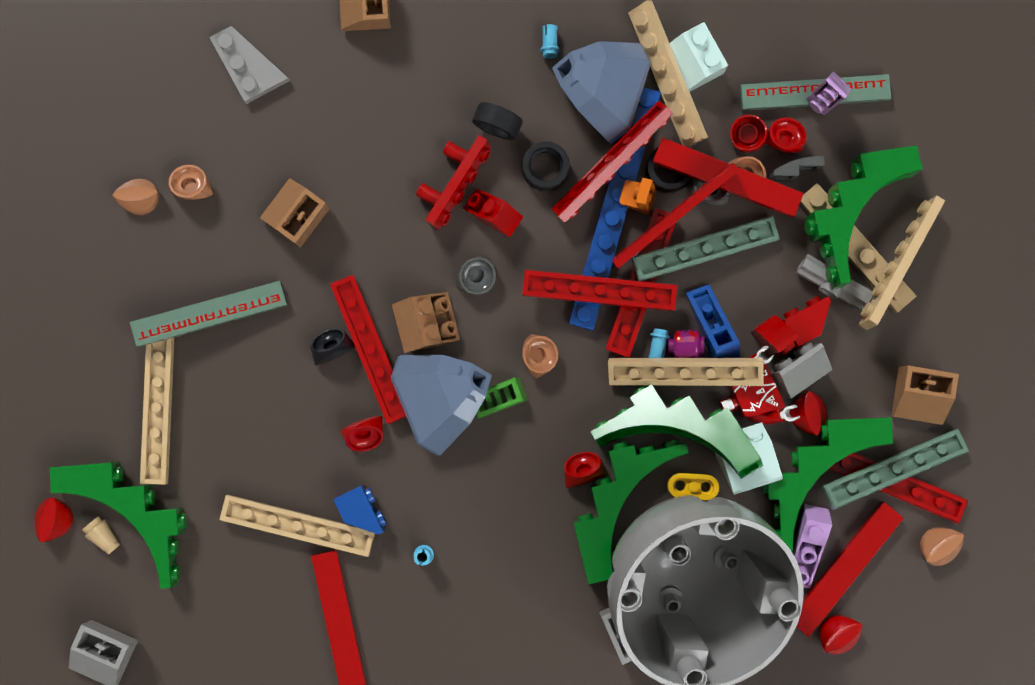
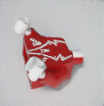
[719,346,800,425]

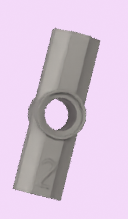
[796,254,873,311]

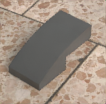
[769,156,824,181]

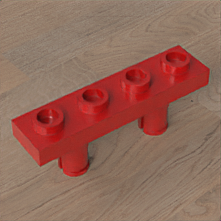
[416,135,491,231]

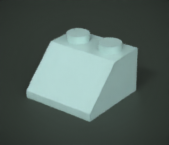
[670,22,728,92]
[715,422,783,495]

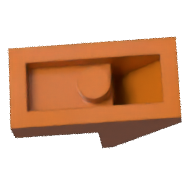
[620,178,657,216]

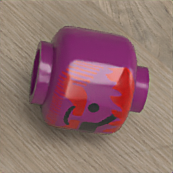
[669,330,705,358]

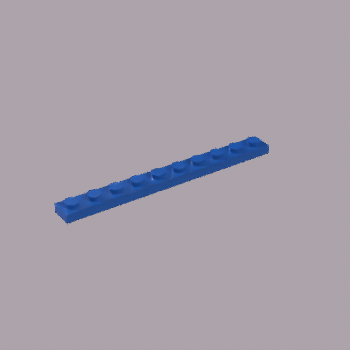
[569,87,661,331]

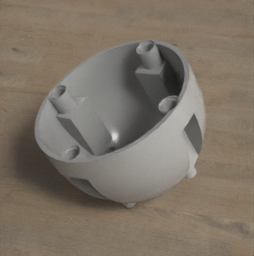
[607,495,804,685]

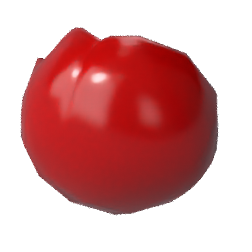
[729,114,768,153]

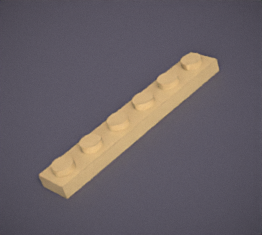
[628,0,708,148]
[800,183,917,313]
[859,196,945,330]
[140,338,174,484]
[608,358,764,386]
[219,495,375,557]

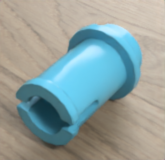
[540,24,560,59]
[648,328,670,358]
[414,545,434,566]

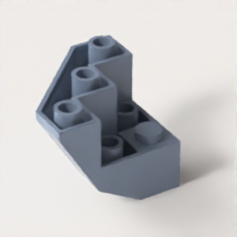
[552,41,651,144]
[391,355,492,456]

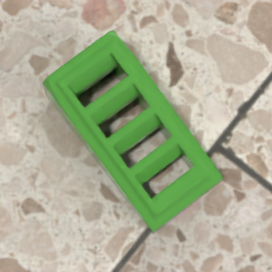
[476,377,528,419]

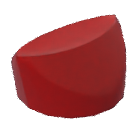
[766,117,806,153]
[790,391,827,436]
[340,416,383,452]
[564,452,607,488]
[34,497,73,543]
[819,615,862,654]

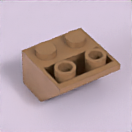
[340,0,391,31]
[260,178,330,248]
[392,292,460,353]
[891,365,959,425]

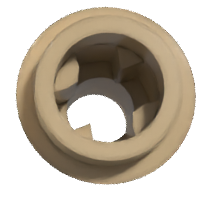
[82,516,120,554]

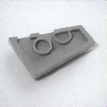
[209,26,290,104]

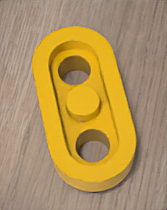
[667,473,719,500]

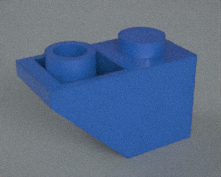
[333,485,387,535]

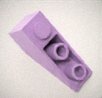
[807,71,851,116]
[791,504,832,589]

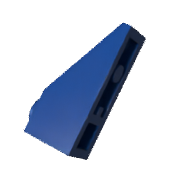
[686,284,740,358]

